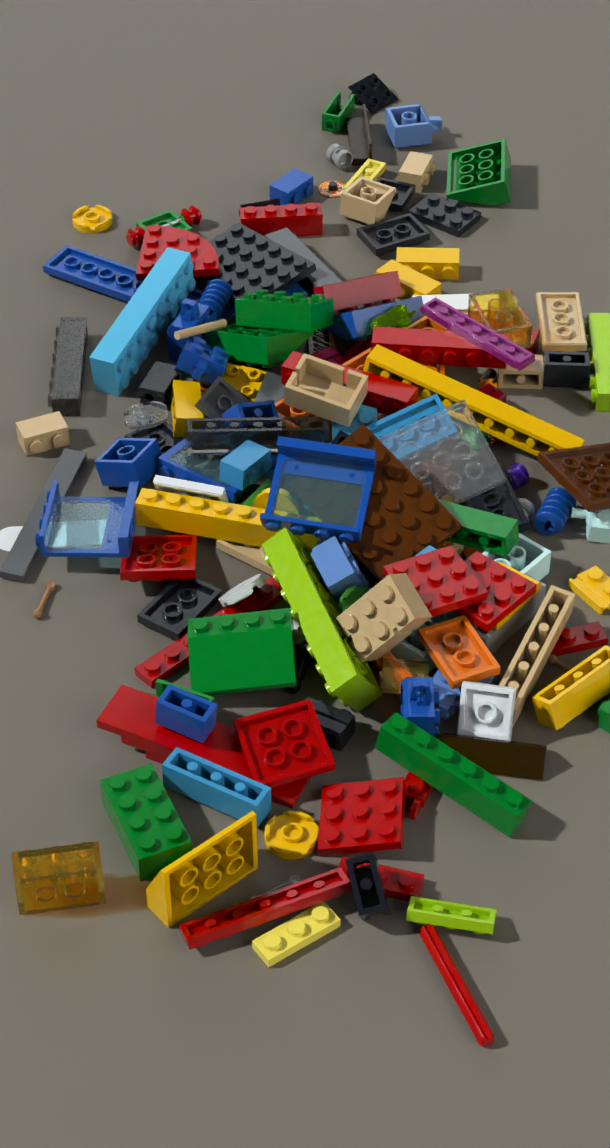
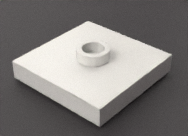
[457,681,516,742]

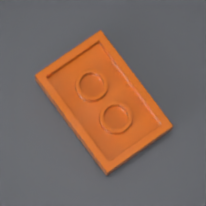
[417,615,500,689]

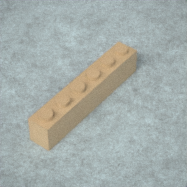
[499,585,575,727]

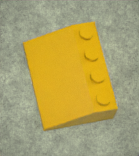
[146,811,258,928]

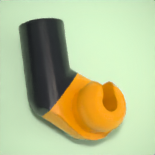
[478,368,497,388]

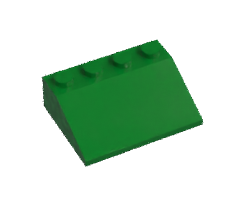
[446,139,511,206]
[205,324,314,368]
[187,608,297,696]

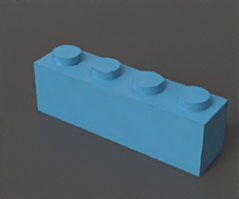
[162,747,272,828]

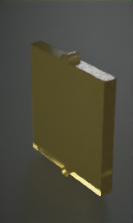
[379,658,430,694]

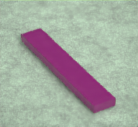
[420,297,535,371]

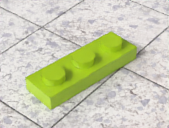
[406,896,497,934]

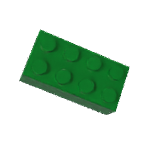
[235,289,334,332]
[100,763,192,881]

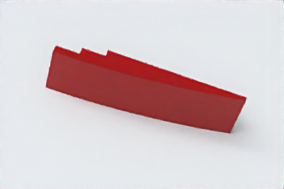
[96,685,311,809]

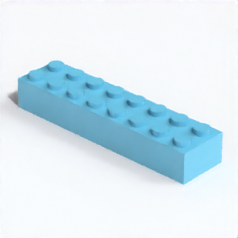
[89,247,196,396]

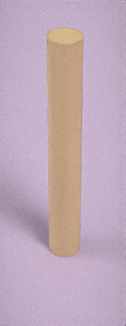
[174,319,227,340]

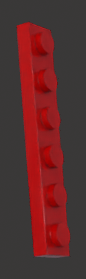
[179,867,352,950]

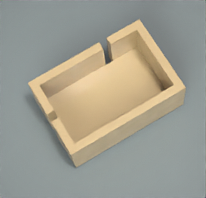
[284,353,368,427]
[336,573,432,662]

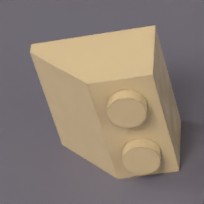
[340,176,396,225]

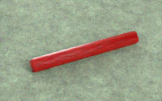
[420,924,495,1047]

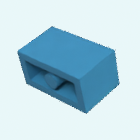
[219,440,272,491]

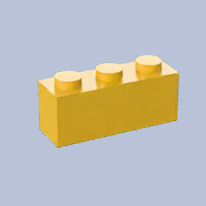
[396,247,460,280]
[376,259,442,300]
[170,380,207,438]

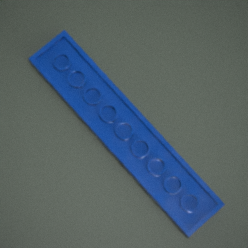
[43,245,236,325]

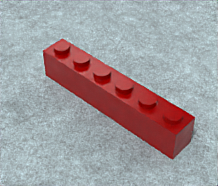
[371,327,508,369]
[281,351,418,415]

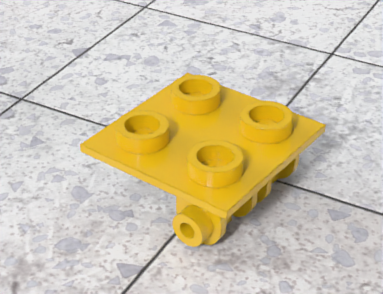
[221,363,267,402]

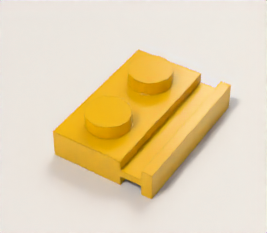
[568,566,610,615]

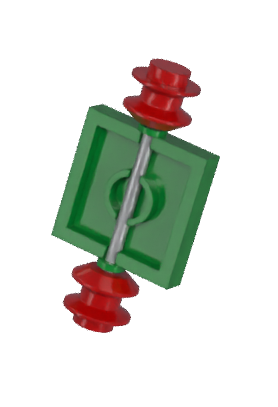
[126,205,202,249]

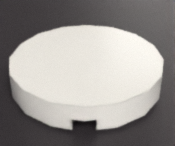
[219,574,265,607]

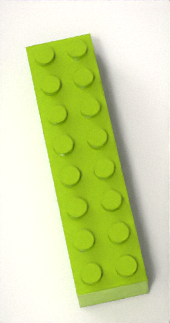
[261,527,383,712]

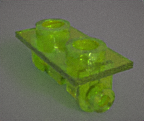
[370,304,416,329]

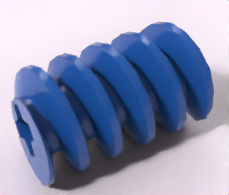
[198,279,233,322]
[533,487,577,536]

